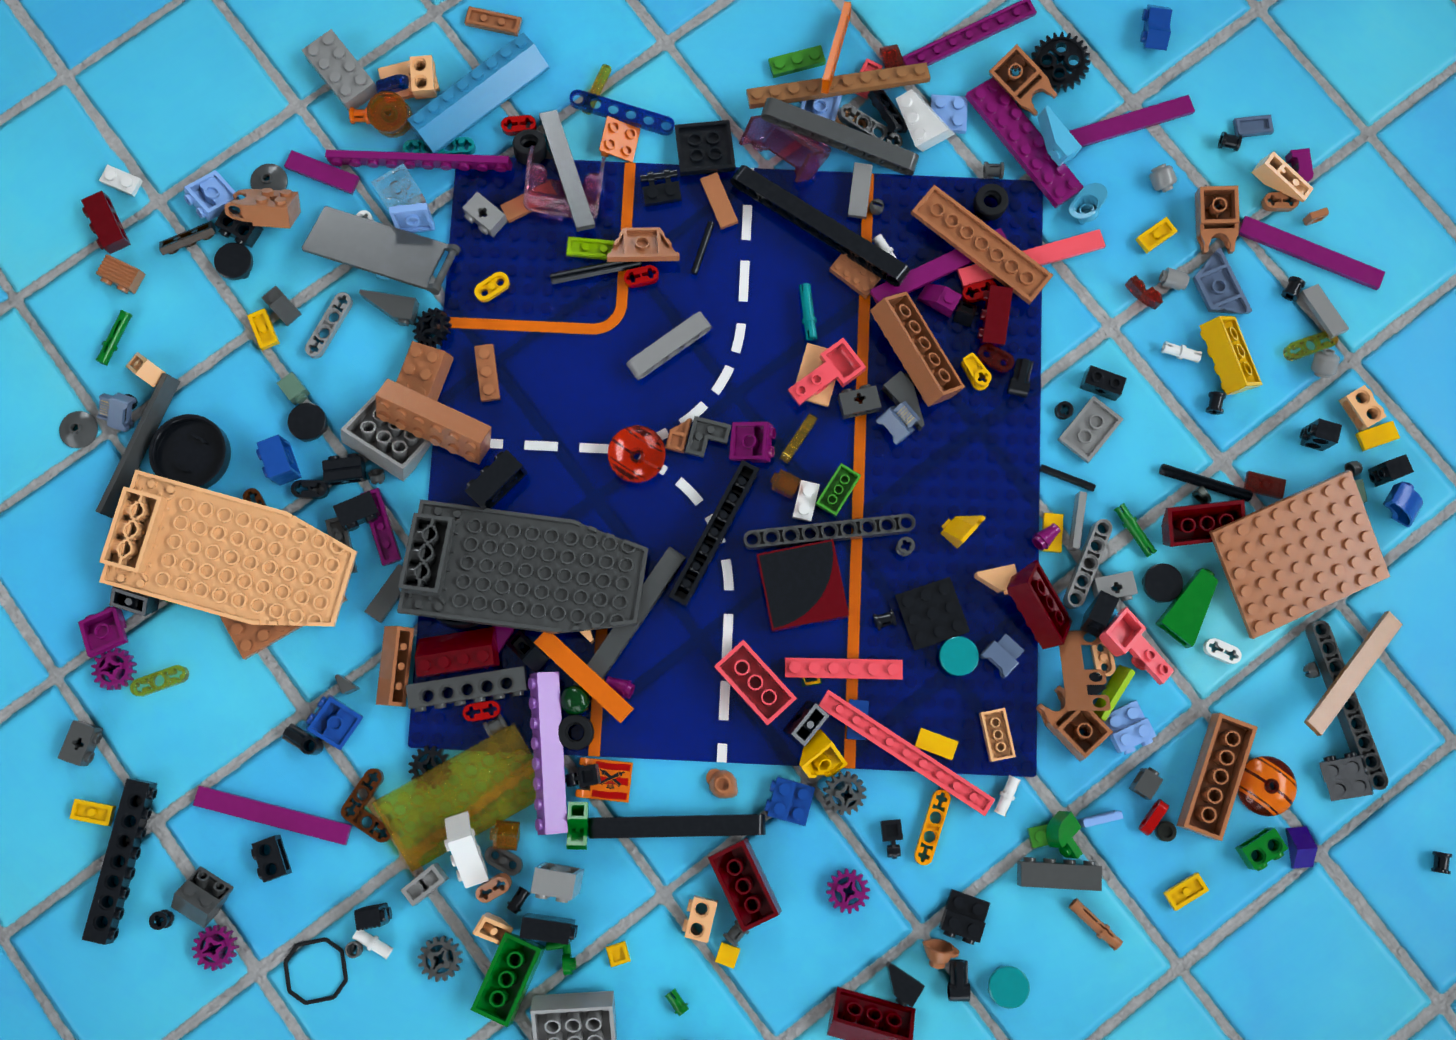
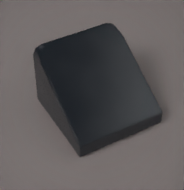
[953,300,978,327]

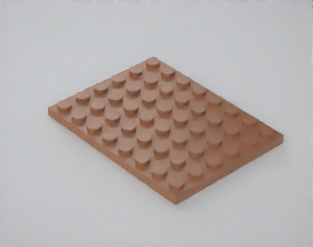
[1209,470,1390,639]

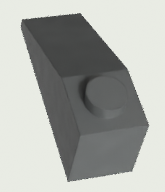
[359,289,419,326]
[882,371,925,432]

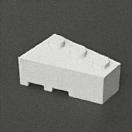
[895,89,955,152]
[444,811,489,888]

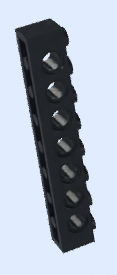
[669,460,759,608]
[82,778,157,945]

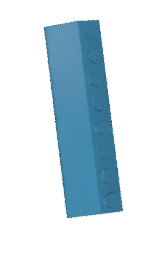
[407,33,549,153]

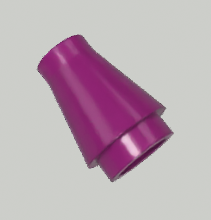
[1032,523,1061,551]
[605,676,635,699]

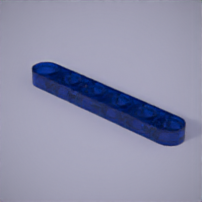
[570,90,675,136]

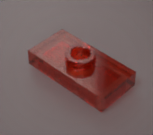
[1243,471,1286,499]

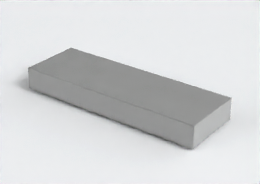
[847,162,873,219]
[1300,284,1349,338]
[1068,491,1087,551]

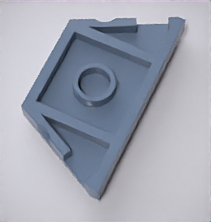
[1193,247,1252,314]

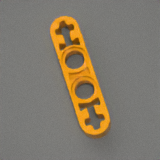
[914,789,951,865]

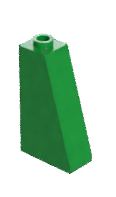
[1155,568,1218,648]

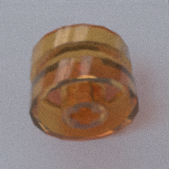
[367,91,413,138]

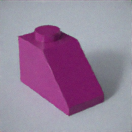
[917,284,962,318]

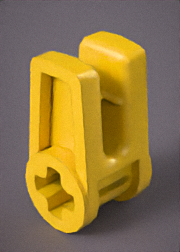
[961,353,991,391]

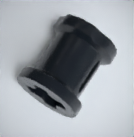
[1218,131,1242,151]
[1281,276,1306,301]
[1206,391,1226,415]
[873,609,897,631]
[1431,851,1452,874]
[149,910,175,930]

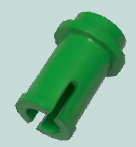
[665,988,689,1016]

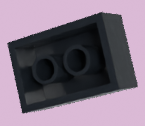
[464,449,528,510]

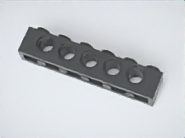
[406,666,529,712]

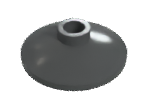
[250,164,288,190]
[59,411,98,448]

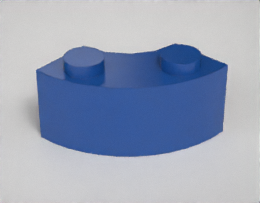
[1140,4,1172,51]
[1383,481,1423,528]

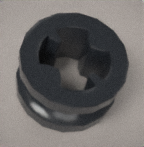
[1054,401,1074,420]

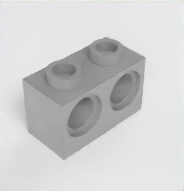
[400,863,449,906]

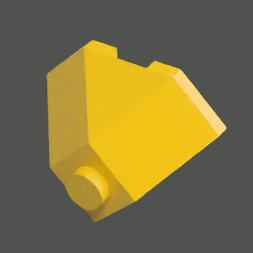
[940,515,986,549]
[799,729,848,778]

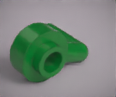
[546,942,576,975]

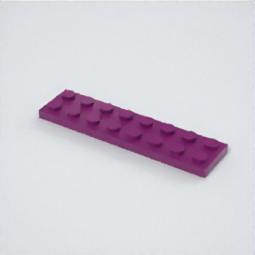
[965,77,1084,208]

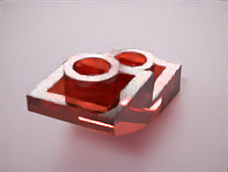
[879,44,905,68]
[1125,275,1163,309]

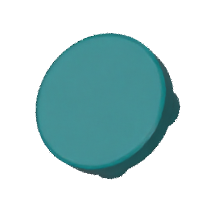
[939,636,979,676]
[988,966,1030,1009]

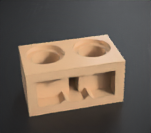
[407,55,437,99]
[1338,385,1387,432]
[682,895,718,943]

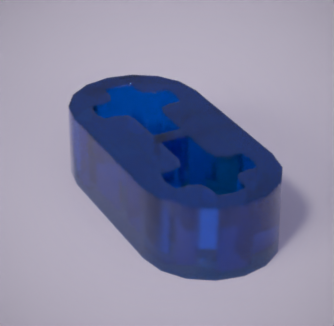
[376,74,409,95]

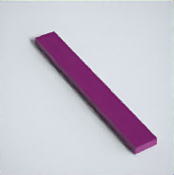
[900,0,1037,66]
[1069,95,1195,147]
[1238,216,1385,290]
[870,228,1007,304]
[193,786,352,845]

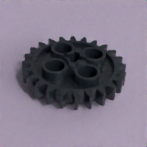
[1031,32,1091,93]

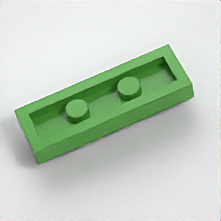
[768,45,826,78]

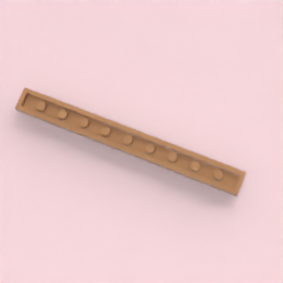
[746,62,931,109]

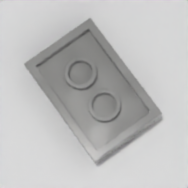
[1058,395,1123,464]

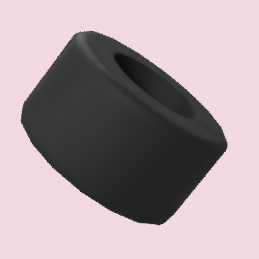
[512,129,547,166]
[973,184,1009,221]
[558,714,594,750]

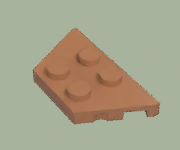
[607,227,680,262]

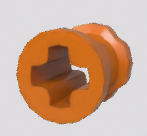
[349,107,371,124]

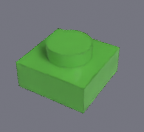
[1027,824,1048,848]

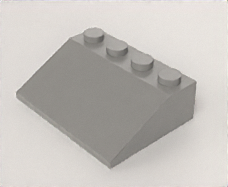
[340,394,432,482]
[530,991,617,1040]

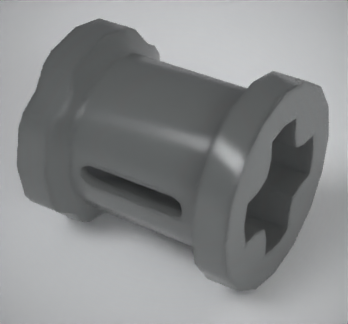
[983,162,1004,179]
[895,537,915,557]
[483,714,509,738]
[723,920,749,947]

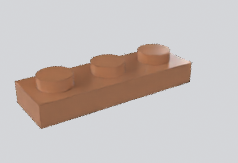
[474,344,501,403]

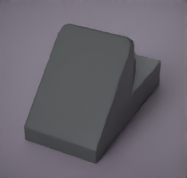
[261,286,302,326]

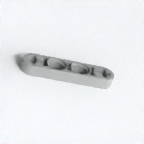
[305,292,353,359]

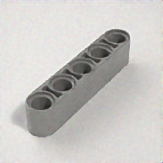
[626,311,712,380]
[1063,519,1113,609]

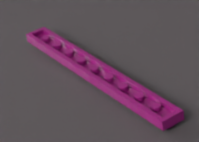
[325,150,512,172]

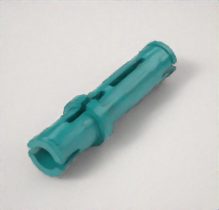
[799,283,818,341]

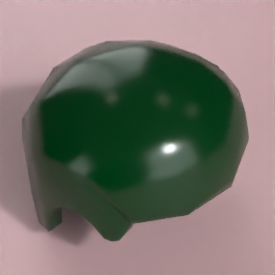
[560,685,591,715]

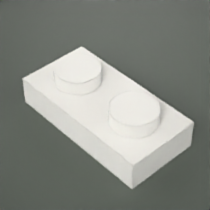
[99,165,143,197]
[792,480,820,522]

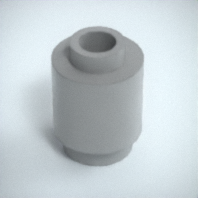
[1159,267,1190,290]

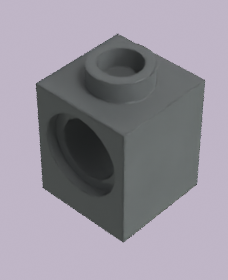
[1129,767,1163,800]

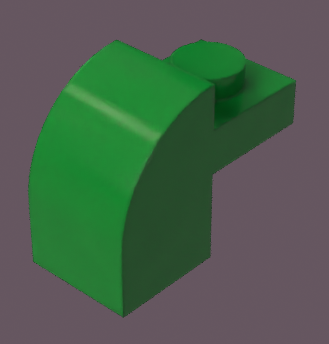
[566,802,589,850]
[1046,811,1083,859]

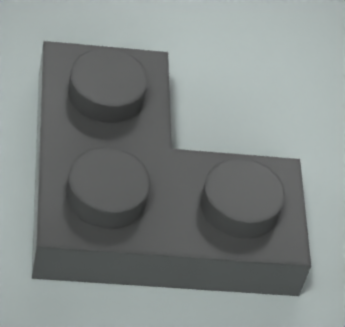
[685,416,732,458]

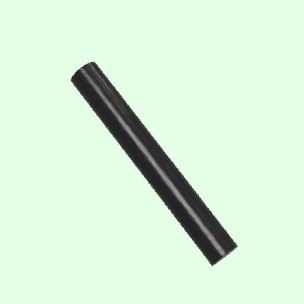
[690,221,715,275]
[1039,464,1096,492]

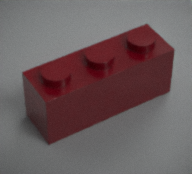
[81,191,131,254]
[977,285,1013,346]

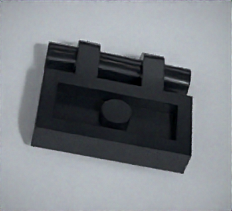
[640,169,682,207]

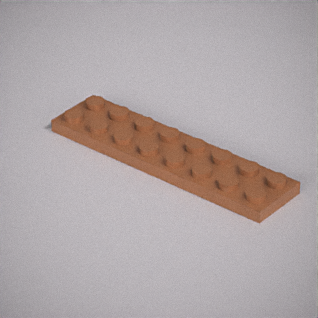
[911,185,1053,305]

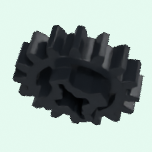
[413,308,452,348]
[408,746,453,789]

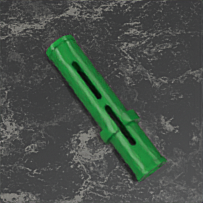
[96,310,132,366]
[1114,503,1157,558]

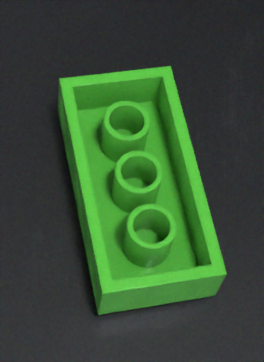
[815,463,861,518]

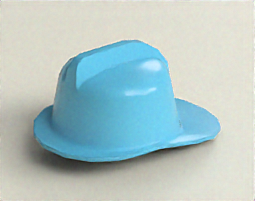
[1069,183,1107,224]

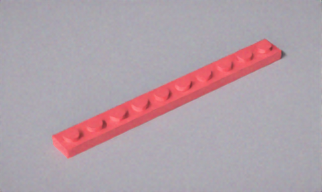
[818,690,995,816]

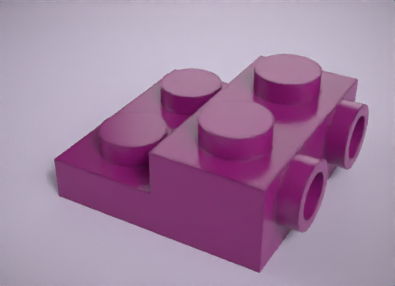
[729,422,776,463]
[78,606,128,658]

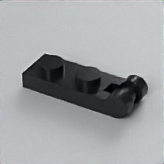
[868,90,908,133]

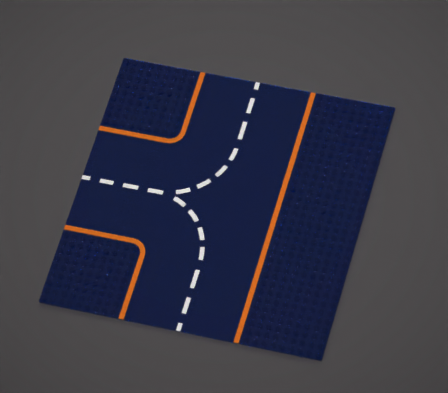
[408,157,1043,777]

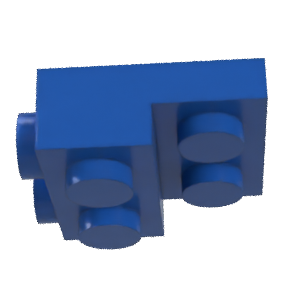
[305,694,363,750]
[764,777,815,826]

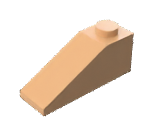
[1251,151,1314,202]

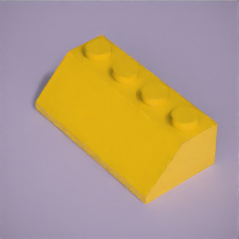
[1199,316,1263,395]

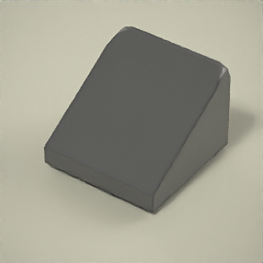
[335,674,360,695]

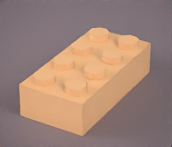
[979,708,1016,762]

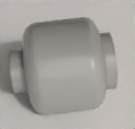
[1149,164,1177,193]
[1311,349,1340,378]

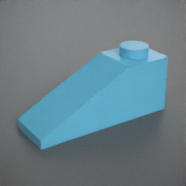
[1037,105,1082,166]

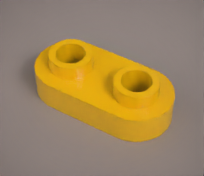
[474,272,510,303]

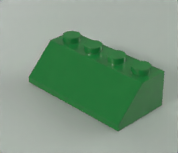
[471,932,546,1027]

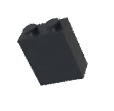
[519,913,578,945]

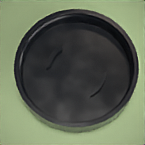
[149,414,231,489]

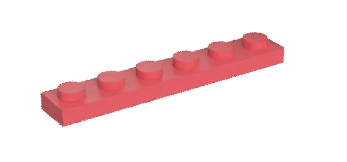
[785,658,903,680]

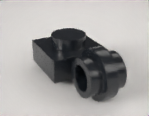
[565,764,601,788]
[880,819,903,859]

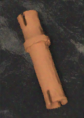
[1068,898,1123,951]

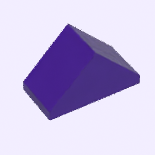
[1286,826,1318,869]

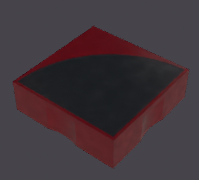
[756,539,849,633]

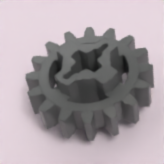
[823,771,866,816]
[418,936,463,982]

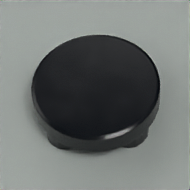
[214,243,253,280]
[288,403,328,442]
[1142,564,1183,603]

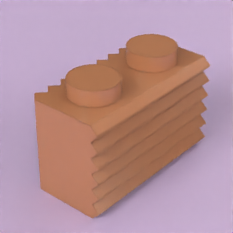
[96,254,146,294]

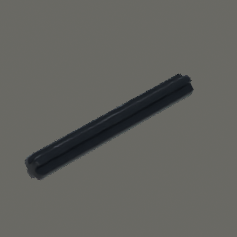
[550,262,642,284]
[1159,464,1253,502]

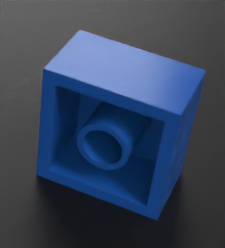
[256,434,302,486]

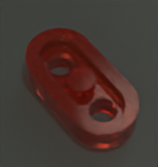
[977,343,1014,372]

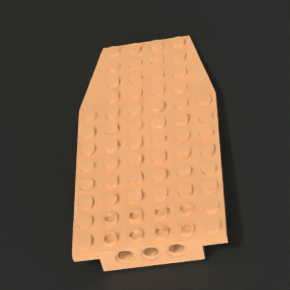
[99,469,358,627]

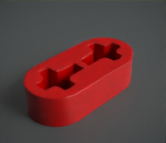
[501,115,537,136]
[624,265,659,288]
[961,279,997,303]
[463,701,501,722]
[1138,799,1169,836]

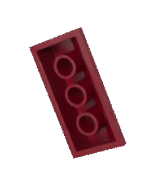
[1161,499,1245,547]
[1007,560,1072,649]
[415,627,500,678]
[708,837,782,932]
[827,987,916,1040]

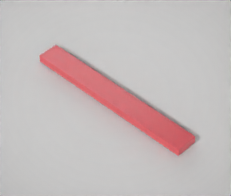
[957,229,1106,288]

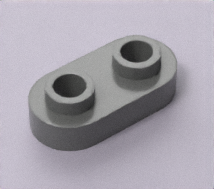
[484,845,523,876]

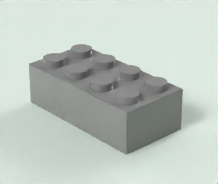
[302,29,380,112]
[530,862,584,903]

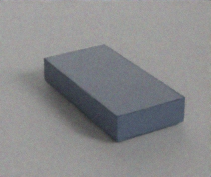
[1233,115,1274,137]

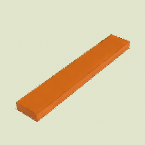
[821,1,851,94]
[534,632,634,723]

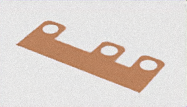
[1059,630,1111,711]

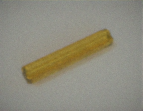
[582,64,611,115]

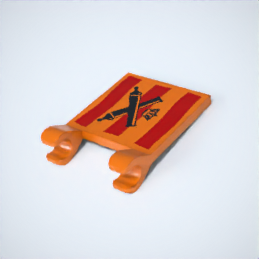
[575,757,633,803]

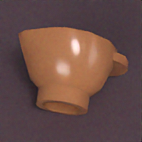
[706,769,738,799]
[922,939,959,969]

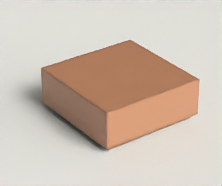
[1303,207,1329,226]

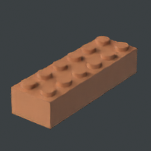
[870,291,965,407]
[376,378,492,464]
[1176,713,1258,841]

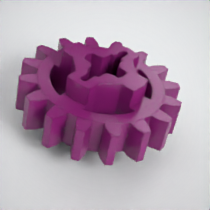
[91,648,137,690]
[826,868,870,914]
[192,925,239,971]

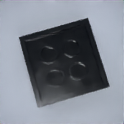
[675,120,736,176]
[894,577,970,651]

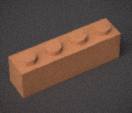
[376,626,414,707]

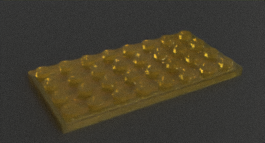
[372,723,536,871]

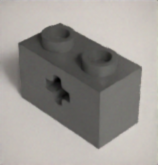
[837,384,881,420]
[58,720,103,766]

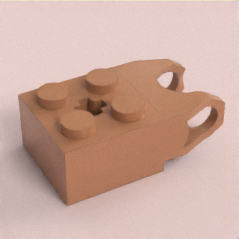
[989,44,1057,117]
[1195,186,1240,254]
[224,188,301,229]
[1036,685,1113,761]

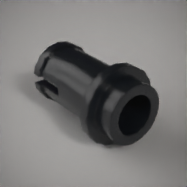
[507,887,530,914]

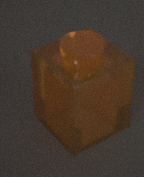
[770,469,801,499]
[490,820,520,851]

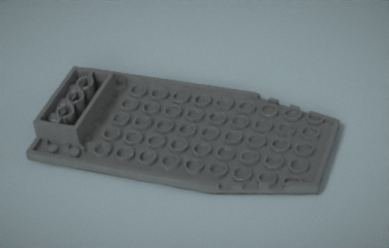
[397,499,649,634]

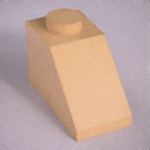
[126,352,166,388]
[974,564,1017,595]
[472,912,514,945]

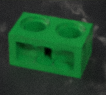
[1235,827,1288,871]

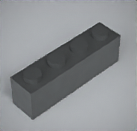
[1017,857,1102,891]

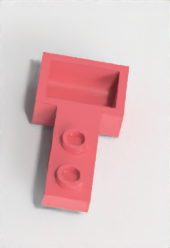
[788,338,866,406]
[1099,607,1174,685]

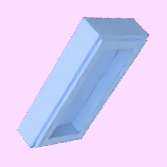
[1078,810,1124,828]

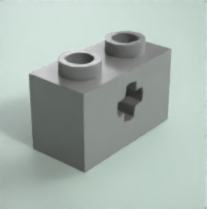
[462,192,508,237]
[1091,571,1138,601]

